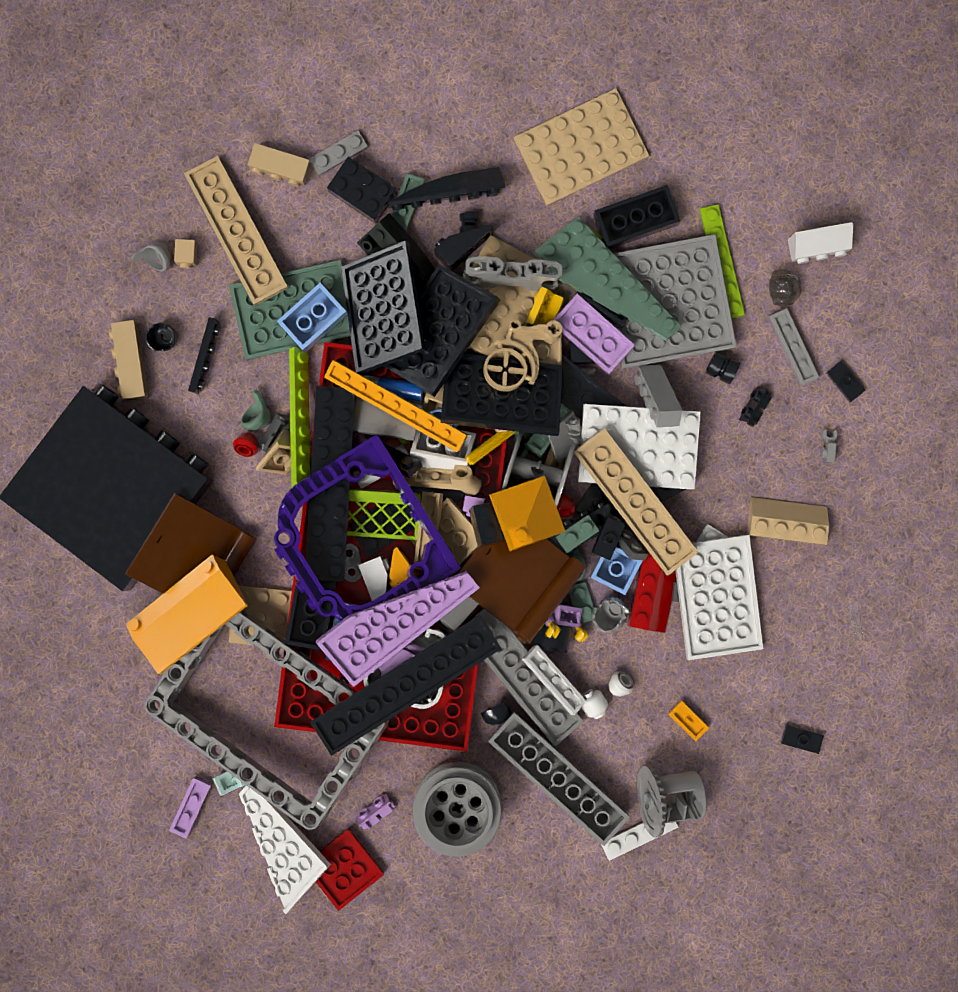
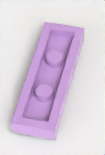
[169,777,212,839]

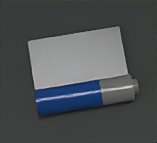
[353,375,426,440]

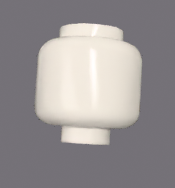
[582,689,609,719]

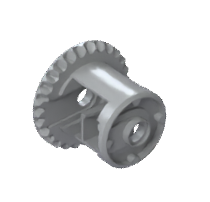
[637,766,707,837]

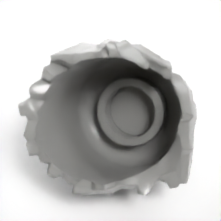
[592,597,629,633]

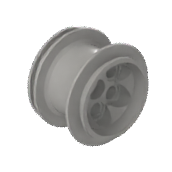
[413,761,502,857]

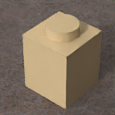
[174,239,198,269]

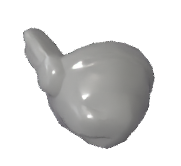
[131,242,171,272]

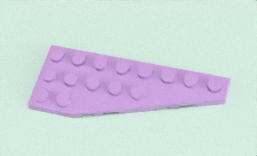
[316,571,479,687]

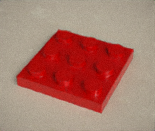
[316,828,384,911]

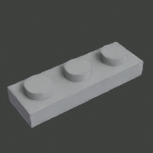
[309,130,368,176]

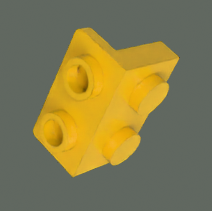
[526,287,564,331]

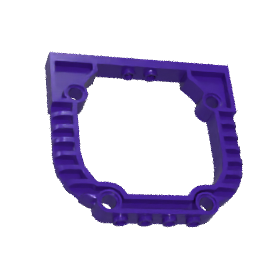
[274,434,461,621]

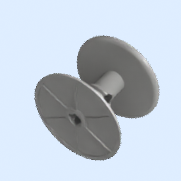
[501,432,575,507]

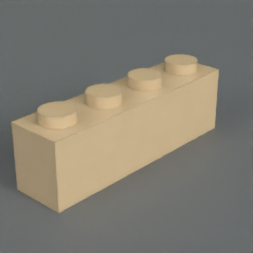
[109,320,148,401]

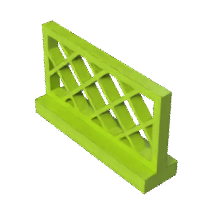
[347,488,422,540]

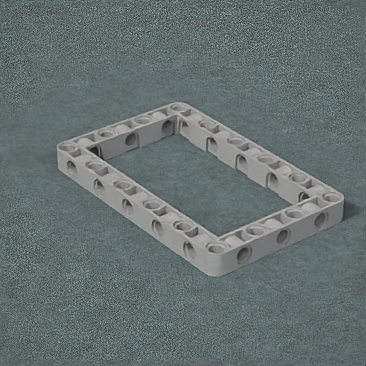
[145,610,389,830]

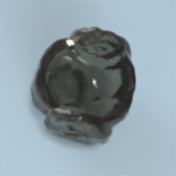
[769,269,802,307]

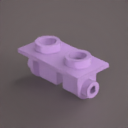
[356,793,396,830]

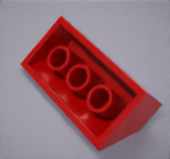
[627,551,676,633]

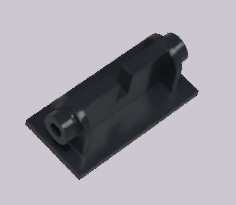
[739,387,772,427]

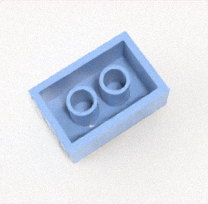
[277,283,348,353]

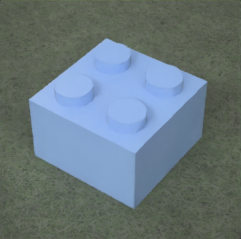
[589,547,643,595]

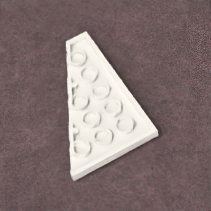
[239,786,331,914]

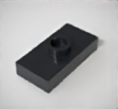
[826,361,866,403]
[591,517,625,560]
[781,725,824,754]

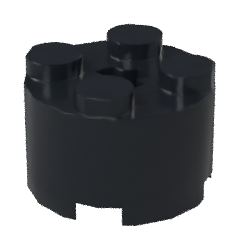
[530,624,572,654]

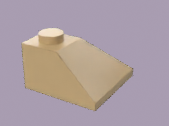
[256,430,291,475]

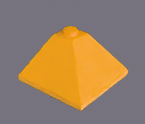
[489,476,565,551]

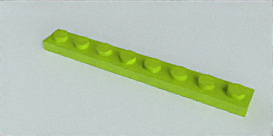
[289,347,311,488]

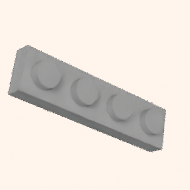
[768,308,819,386]

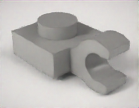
[820,429,837,463]

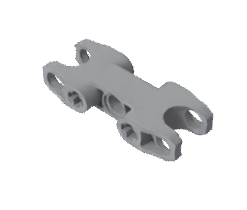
[463,257,562,291]

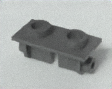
[258,414,290,452]

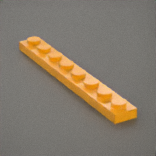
[324,360,468,452]

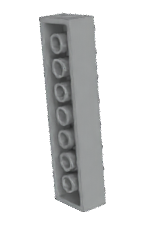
[488,710,630,846]

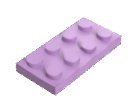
[554,294,635,375]

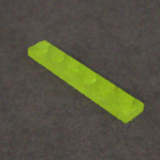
[699,204,745,319]

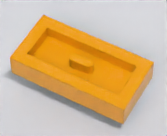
[668,700,709,741]

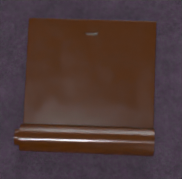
[125,493,256,594]
[458,539,586,644]

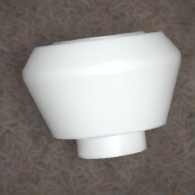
[609,671,634,697]

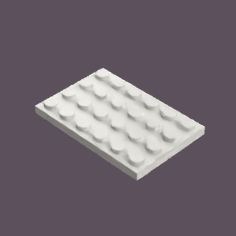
[578,404,700,489]
[675,535,763,660]

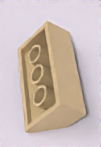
[746,497,829,545]

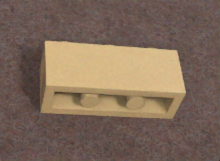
[248,143,311,187]

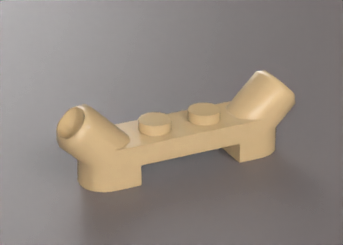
[393,465,481,496]

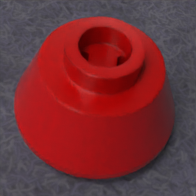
[233,432,258,457]
[557,493,576,518]

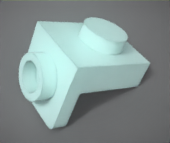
[213,771,245,796]

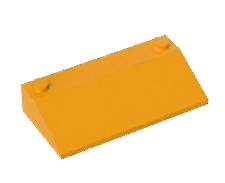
[126,554,248,675]

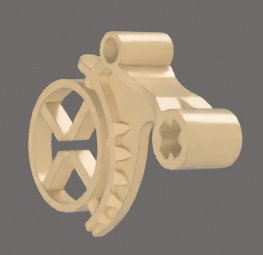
[483,319,563,391]

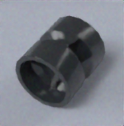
[705,351,741,385]

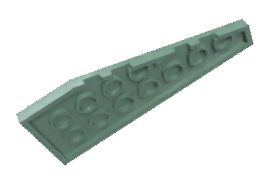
[534,217,682,341]

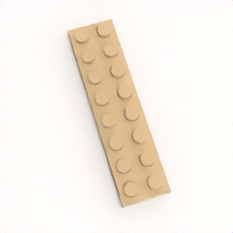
[184,156,288,306]
[573,428,698,576]

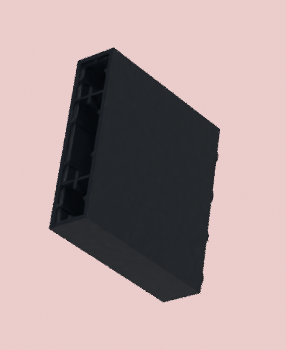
[0,383,214,591]

